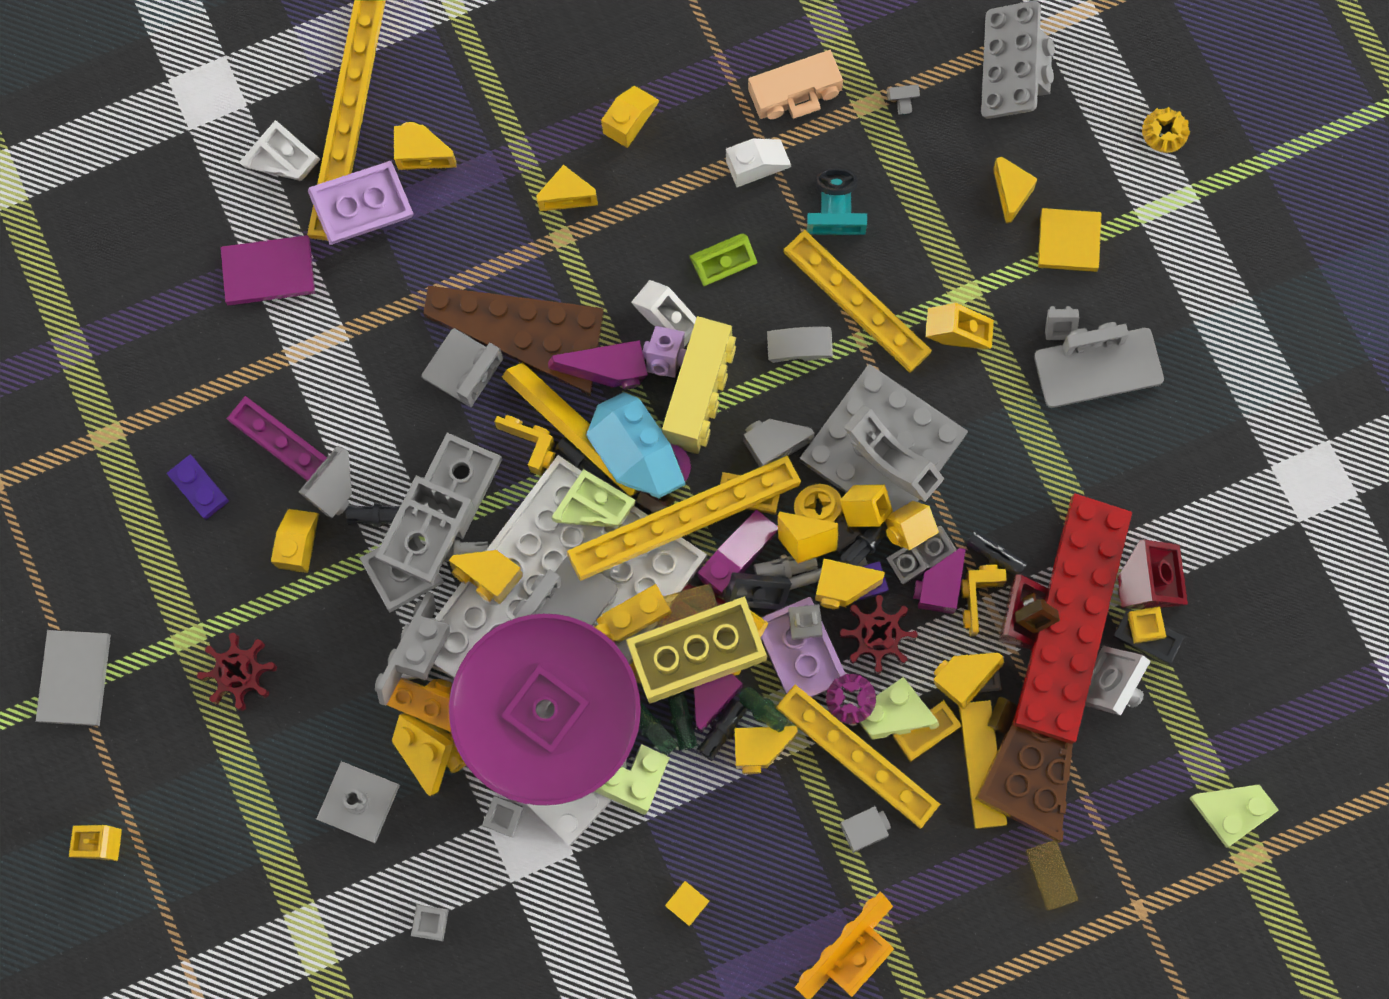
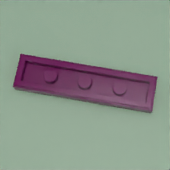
[226,396,327,481]

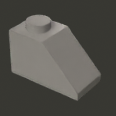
[743,419,814,467]
[299,446,352,518]

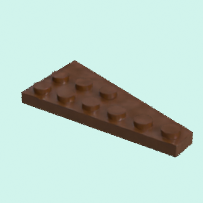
[423,285,604,396]
[975,714,1073,843]

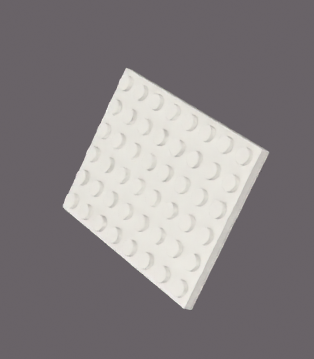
[433,455,707,719]

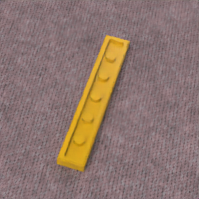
[784,230,932,373]
[502,363,640,497]
[775,684,941,829]

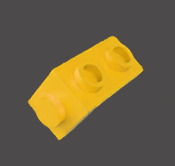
[494,415,555,476]
[961,565,1006,636]

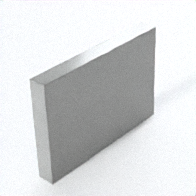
[36,630,111,726]

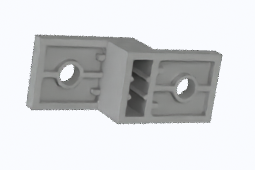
[375,433,502,585]

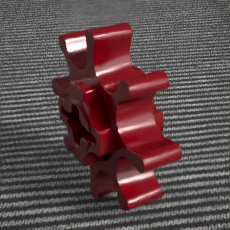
[839,595,918,674]
[197,633,277,711]

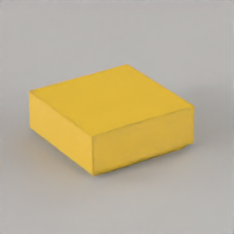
[1128,607,1166,644]
[665,881,710,926]

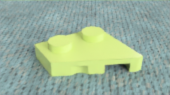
[552,469,635,528]
[858,677,940,740]
[1189,785,1279,848]

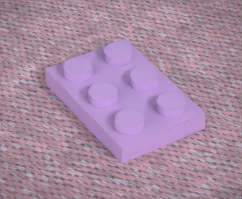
[308,161,413,245]
[761,597,845,698]

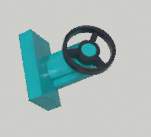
[807,168,867,235]

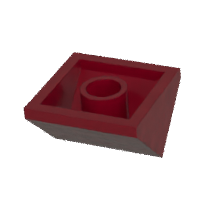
[998,575,1048,650]

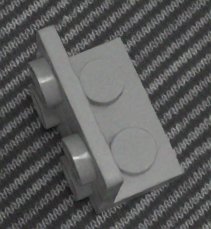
[422,328,503,407]

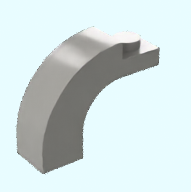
[844,405,944,502]

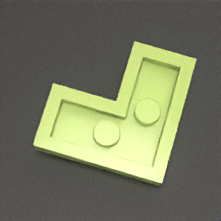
[594,745,670,815]

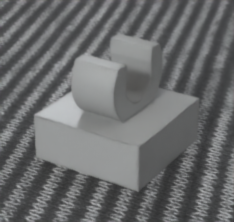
[887,84,920,115]
[1045,306,1079,340]
[788,604,823,640]

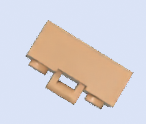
[748,49,843,119]

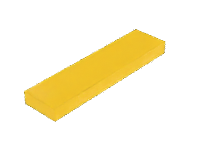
[959,700,1007,829]

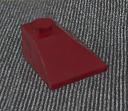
[1118,539,1188,609]

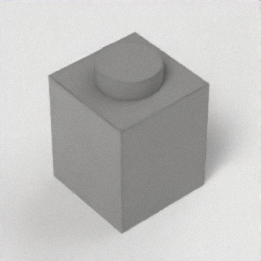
[840,806,891,853]

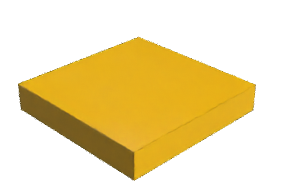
[1038,208,1101,272]

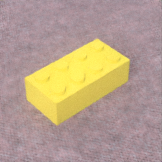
[662,316,736,454]
[626,596,767,704]

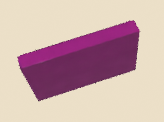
[221,235,315,305]

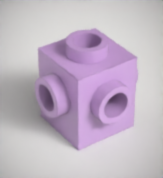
[642,326,687,378]

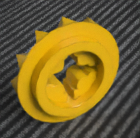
[1142,107,1190,153]
[794,484,842,522]

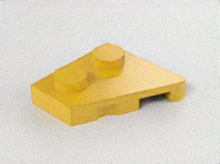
[392,713,453,796]

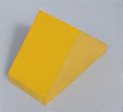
[993,157,1037,223]
[537,165,598,211]
[778,512,838,564]
[69,825,122,861]

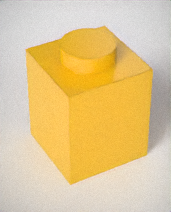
[840,484,893,527]
[885,501,939,550]

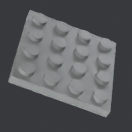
[799,364,968,513]

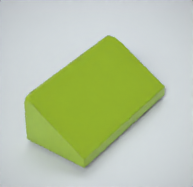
[690,233,758,286]

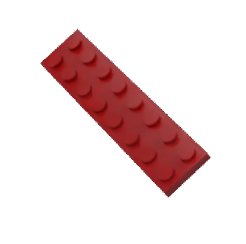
[1013,493,1132,744]

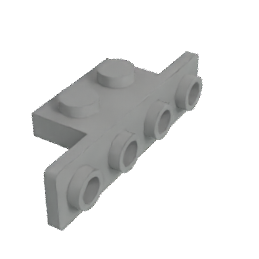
[375,592,450,706]

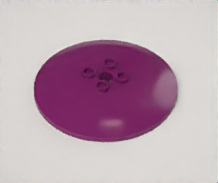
[449,613,641,806]

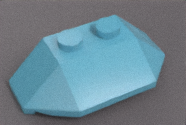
[586,392,685,498]

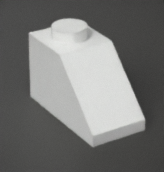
[726,138,791,187]
[631,280,696,347]

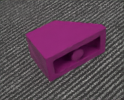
[913,548,966,614]
[694,674,742,733]

